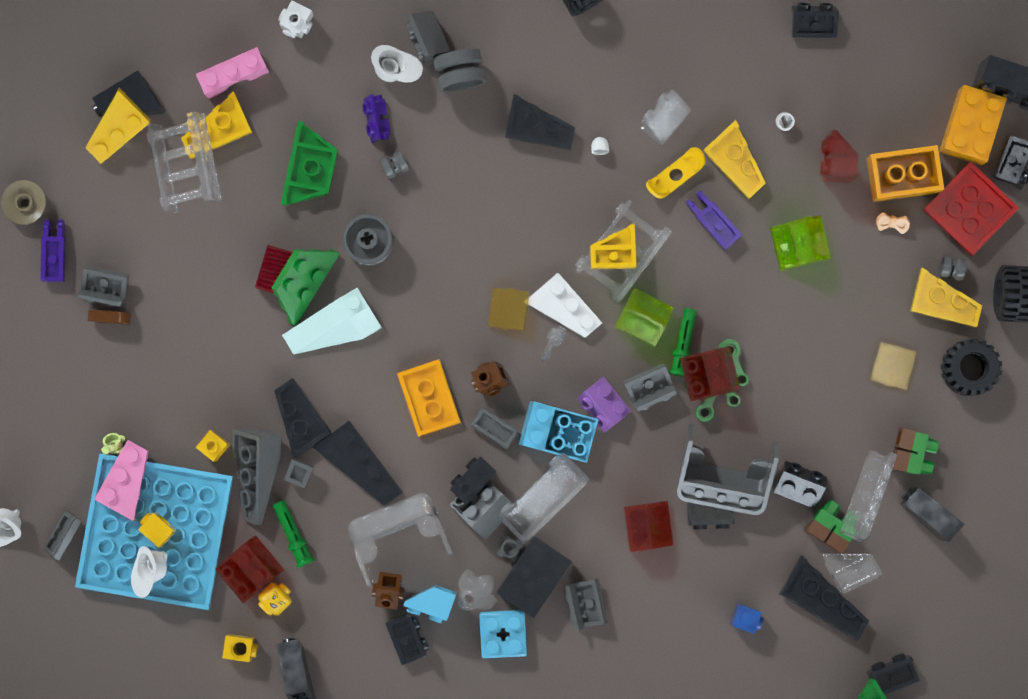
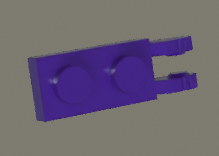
[685,190,742,250]
[40,220,66,282]

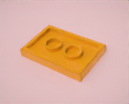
[397,359,461,437]

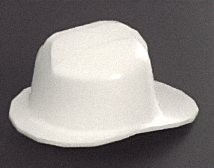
[371,45,423,83]
[0,508,21,547]
[131,546,168,598]

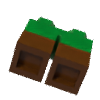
[889,428,939,475]
[804,500,859,554]

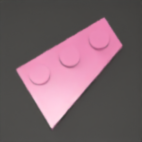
[94,440,149,521]

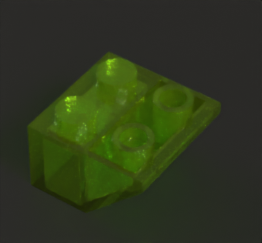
[770,215,831,271]
[614,288,674,348]

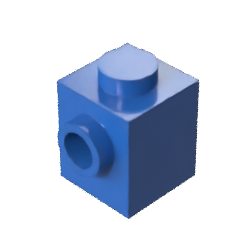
[730,603,763,634]

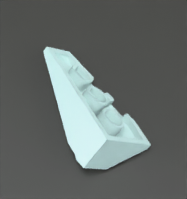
[282,288,382,354]

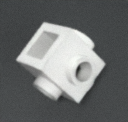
[278,0,313,38]

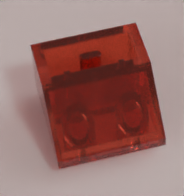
[820,130,858,183]
[680,346,740,402]
[623,501,674,552]
[215,536,284,604]

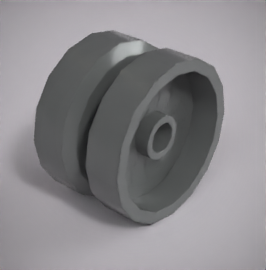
[433,49,487,93]
[343,214,393,266]

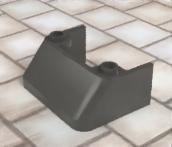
[677,424,779,515]

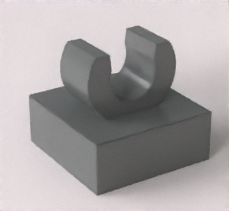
[284,458,314,488]

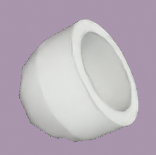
[776,112,795,131]
[591,137,609,155]

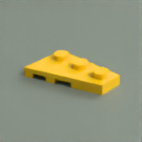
[85,88,151,164]
[703,120,766,199]
[910,267,982,328]

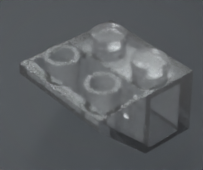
[641,89,691,147]

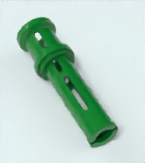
[669,308,698,377]
[272,500,315,569]

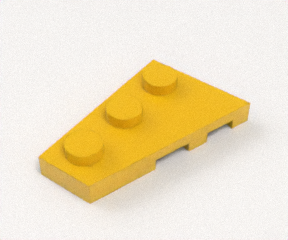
[181,91,252,159]

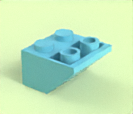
[403,585,457,623]

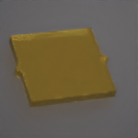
[488,287,530,331]
[870,342,916,390]

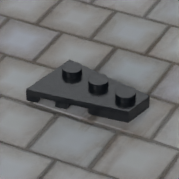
[505,94,575,151]
[274,378,331,458]

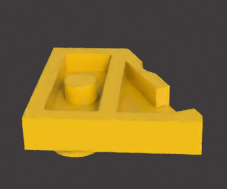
[590,224,636,269]

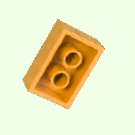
[939,85,1007,166]
[866,145,944,202]

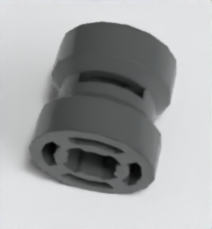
[380,150,409,180]
[939,255,967,281]

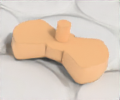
[876,212,910,234]

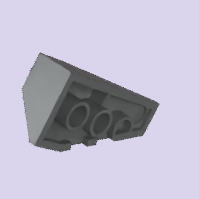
[232,429,282,525]

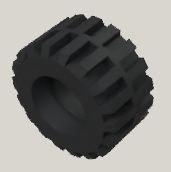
[993,265,1028,323]
[941,339,1003,396]

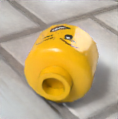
[258,582,292,616]

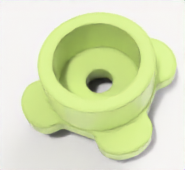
[101,433,125,454]

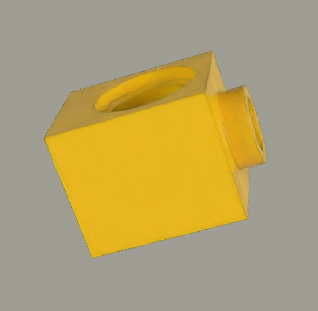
[196,430,231,462]
[138,512,177,548]
[222,634,258,662]

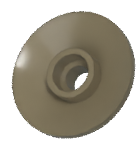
[1,180,46,225]

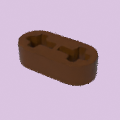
[88,310,131,325]

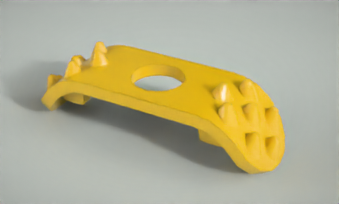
[646,147,705,199]

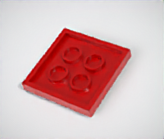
[923,162,1019,256]

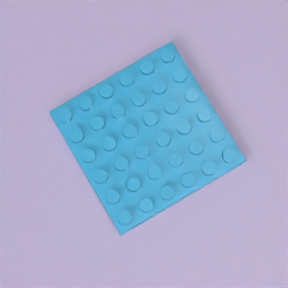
[75,453,234,610]

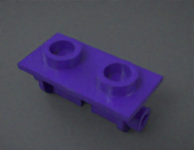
[362,94,391,143]

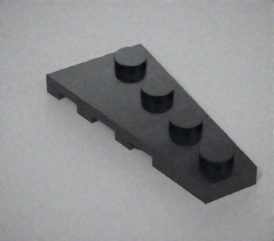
[313,421,403,506]
[779,555,869,641]

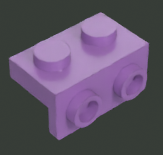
[577,376,631,432]

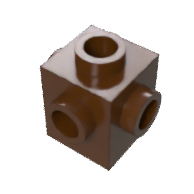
[471,361,510,397]
[372,572,405,610]

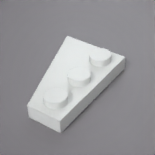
[524,273,602,338]

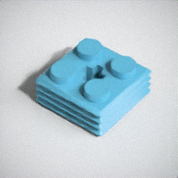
[479,610,527,658]

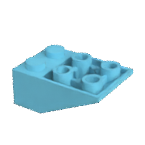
[518,401,599,463]

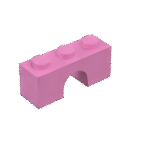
[196,47,269,99]

